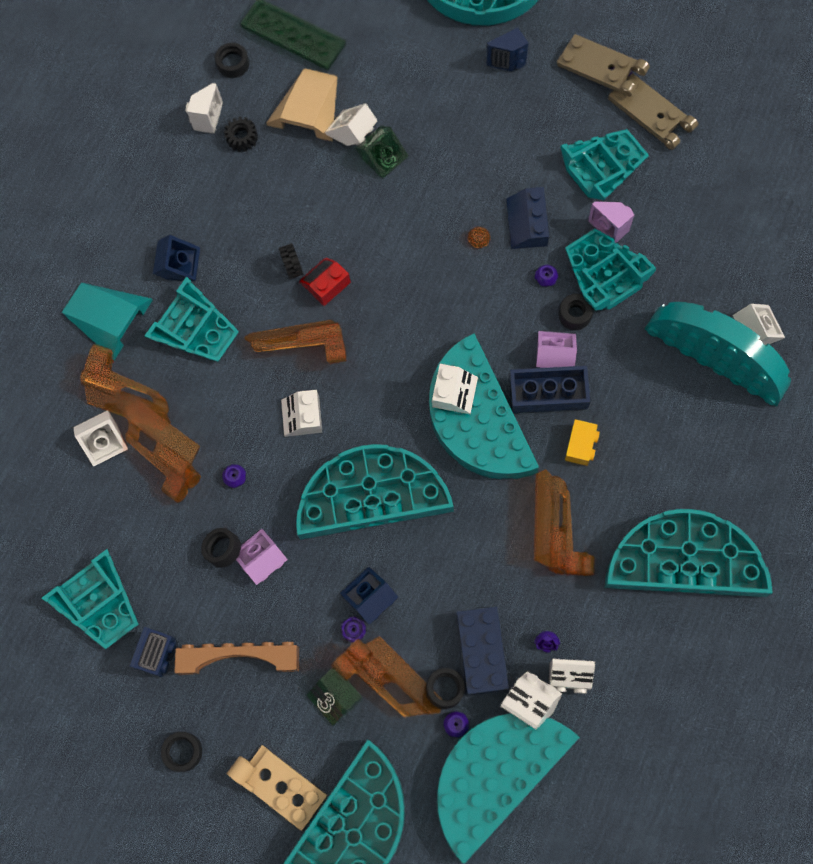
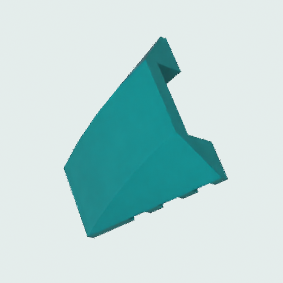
[560,129,649,200]
[144,277,239,362]
[62,283,153,360]
[42,549,139,649]

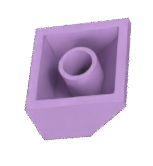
[588,202,634,243]
[536,331,577,368]
[236,529,288,585]

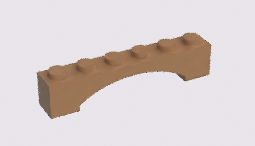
[175,642,299,675]

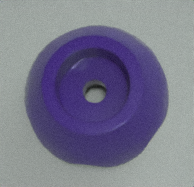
[535,264,558,287]
[222,464,246,488]
[341,617,366,642]
[534,631,560,653]
[443,711,469,738]

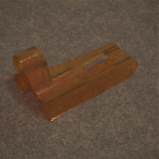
[244,320,347,364]
[80,344,171,431]
[126,401,201,503]
[534,469,595,576]
[331,636,443,717]

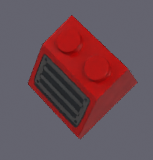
[299,258,351,306]

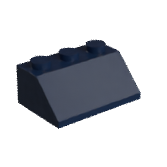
[506,187,549,249]

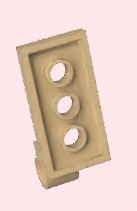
[227,745,328,831]

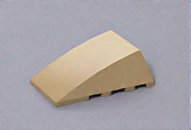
[266,68,337,141]

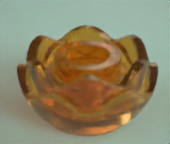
[468,226,491,248]

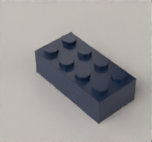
[509,366,590,413]
[457,607,509,696]

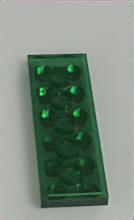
[240,0,346,70]

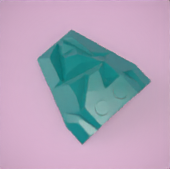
[565,229,656,310]

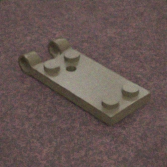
[557,34,650,97]
[608,73,698,150]

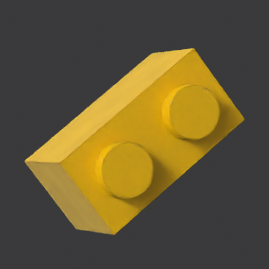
[565,419,600,466]

